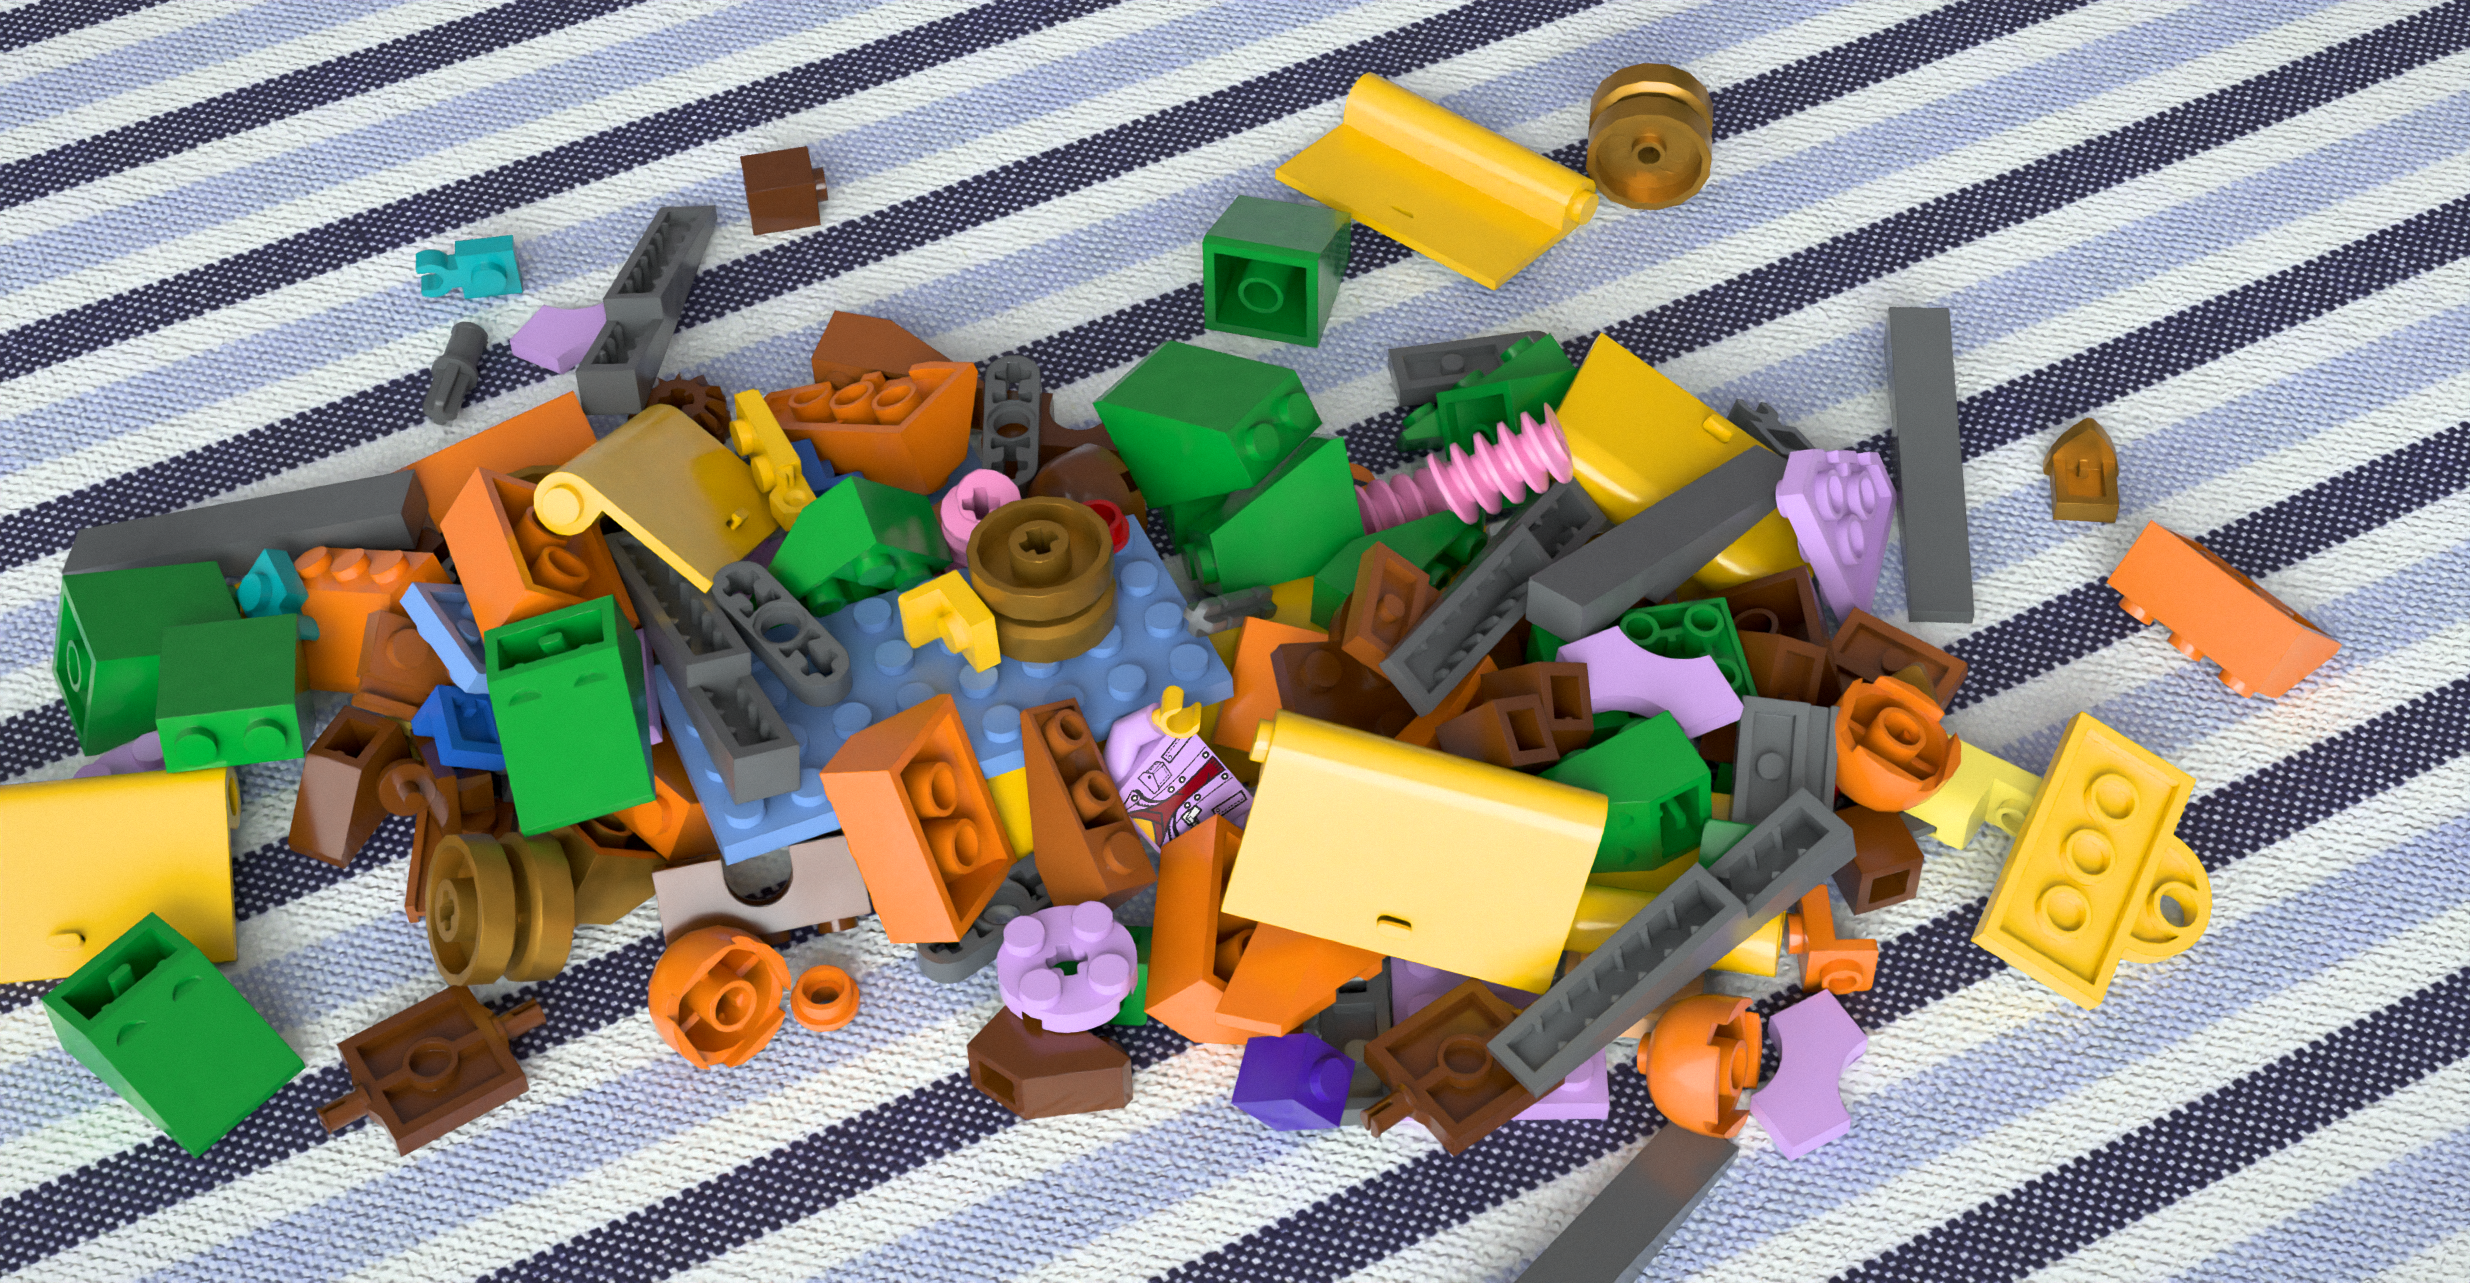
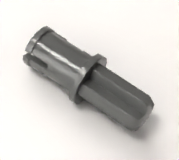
[422,321,488,425]

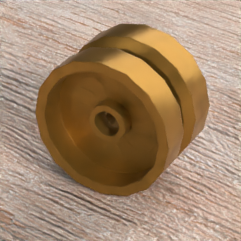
[1586,63,1713,210]
[966,496,1119,664]
[425,832,575,986]

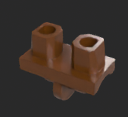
[376,729,495,838]

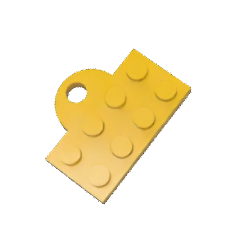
[1971,711,2212,1011]

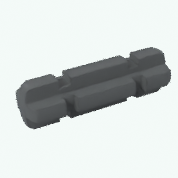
[1183,585,1277,638]

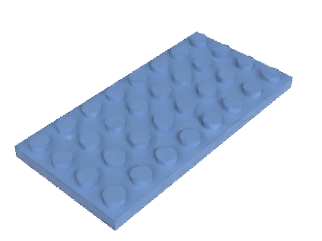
[654,514,1234,866]

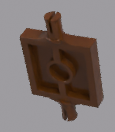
[1360,977,1565,1157]
[315,985,547,1157]

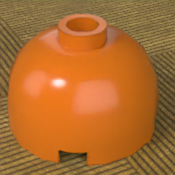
[1834,676,1961,813]
[648,925,791,1070]
[1637,993,1762,1139]

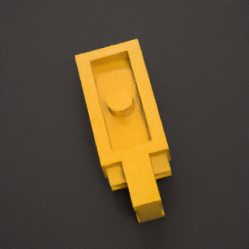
[729,388,817,532]

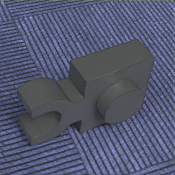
[1726,399,1816,460]

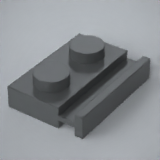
[1728,695,1840,825]

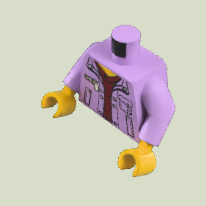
[1102,685,1254,854]

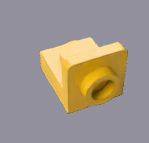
[898,569,1001,673]

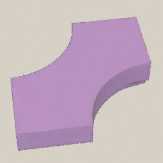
[509,303,607,374]
[1555,626,1744,739]
[1749,989,1868,1161]

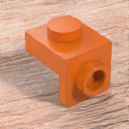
[1783,884,1879,995]

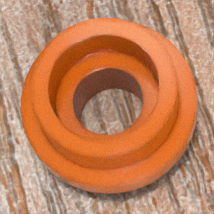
[790,965,860,1032]

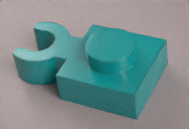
[416,235,523,299]
[235,548,320,641]

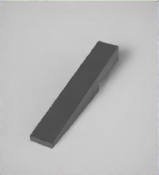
[575,205,718,415]
[1883,307,1975,623]
[1526,444,1788,643]
[62,469,429,576]
[1378,476,1608,718]
[603,530,800,805]
[1486,787,1857,1099]
[1514,1120,1739,1283]

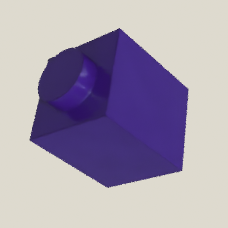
[1231,1033,1356,1131]

